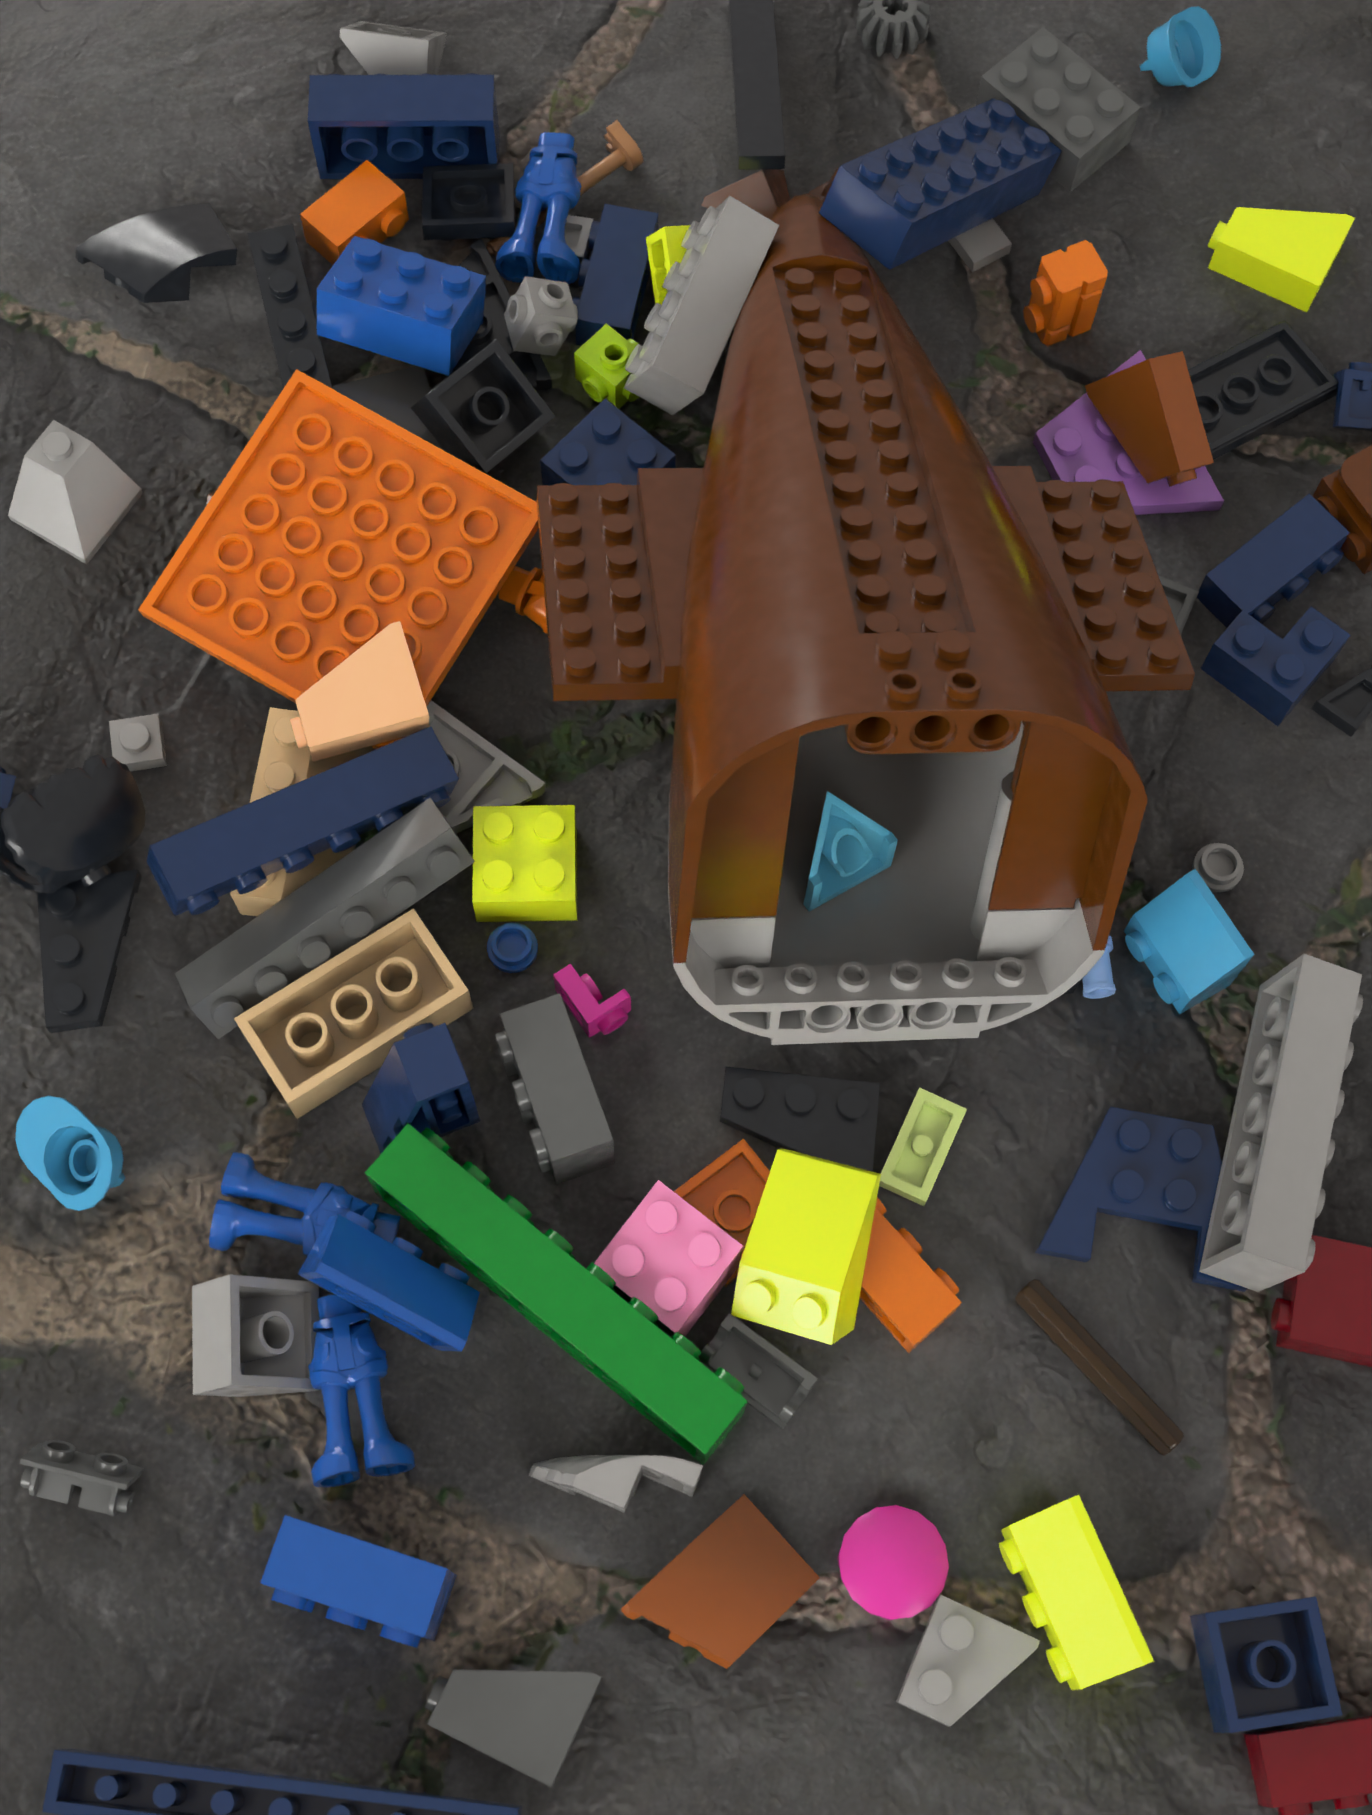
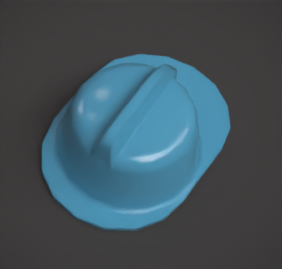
[1139,6,1221,87]
[15,1096,126,1211]

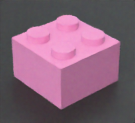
[594,1180,745,1337]

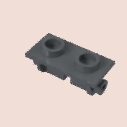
[19,1440,144,1516]

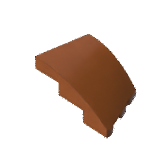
[620,1494,820,1669]

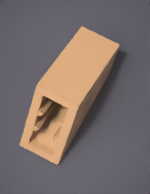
[290,621,430,762]

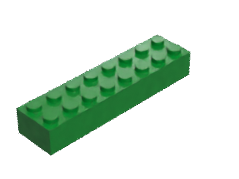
[365,1123,748,1465]

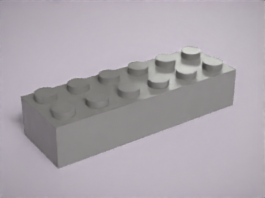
[1199,954,1363,1292]

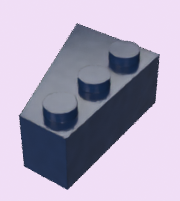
[362,1023,480,1154]

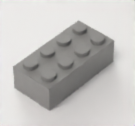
[624,196,779,415]

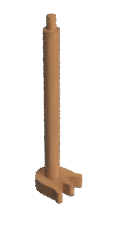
[487,120,643,256]

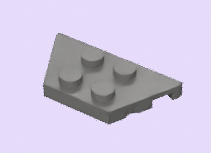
[427,700,546,833]

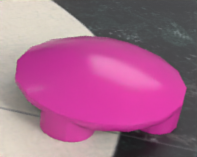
[837,1505,949,1620]

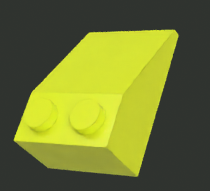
[731,1148,881,1345]

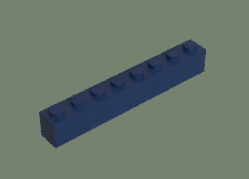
[42,1749,522,1815]

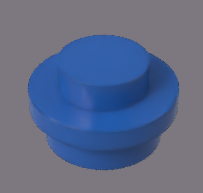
[487,923,538,973]

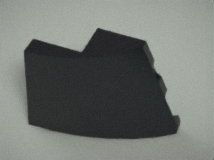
[76,203,237,303]

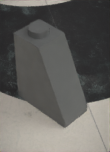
[425,1669,603,1787]

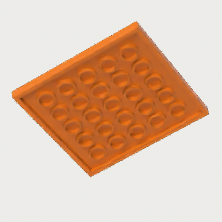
[138,369,539,749]

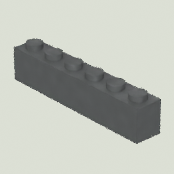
[175,797,475,1039]

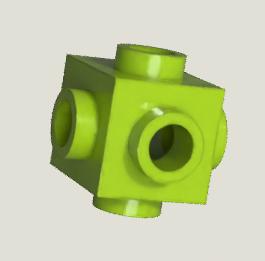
[574,323,639,409]

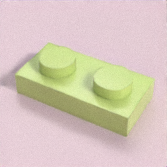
[879,1087,967,1206]

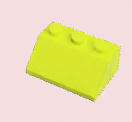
[999,1495,1154,1690]

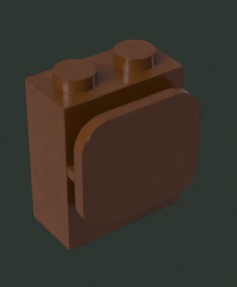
[1313,445,1372,574]

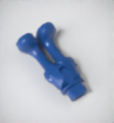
[495,132,581,284]
[209,1152,401,1256]
[308,1294,415,1488]

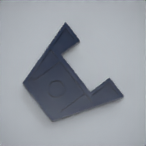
[1035,1107,1248,1292]

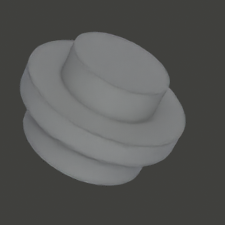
[1192,843,1244,892]

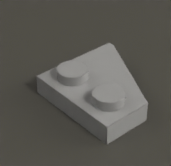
[896,1595,1040,1727]

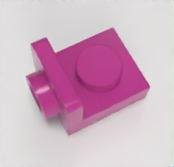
[553,964,631,1038]

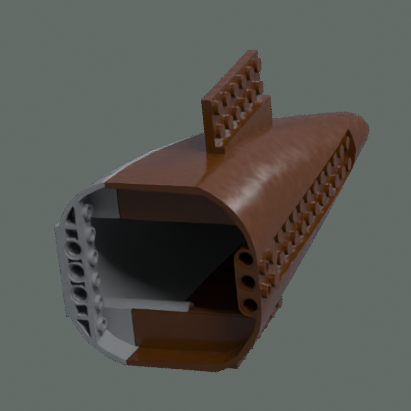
[537,194,1195,1045]

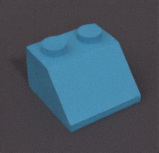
[1124,869,1254,1014]

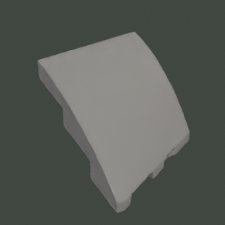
[528,1455,703,1513]

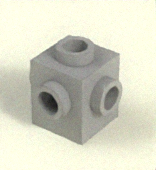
[504,276,578,356]

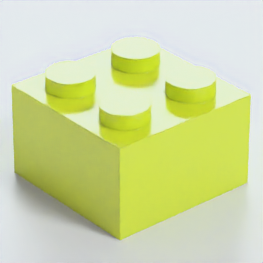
[472,805,577,922]

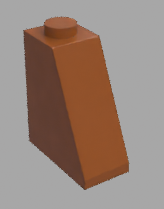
[1085,351,1214,487]

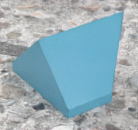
[803,791,898,912]

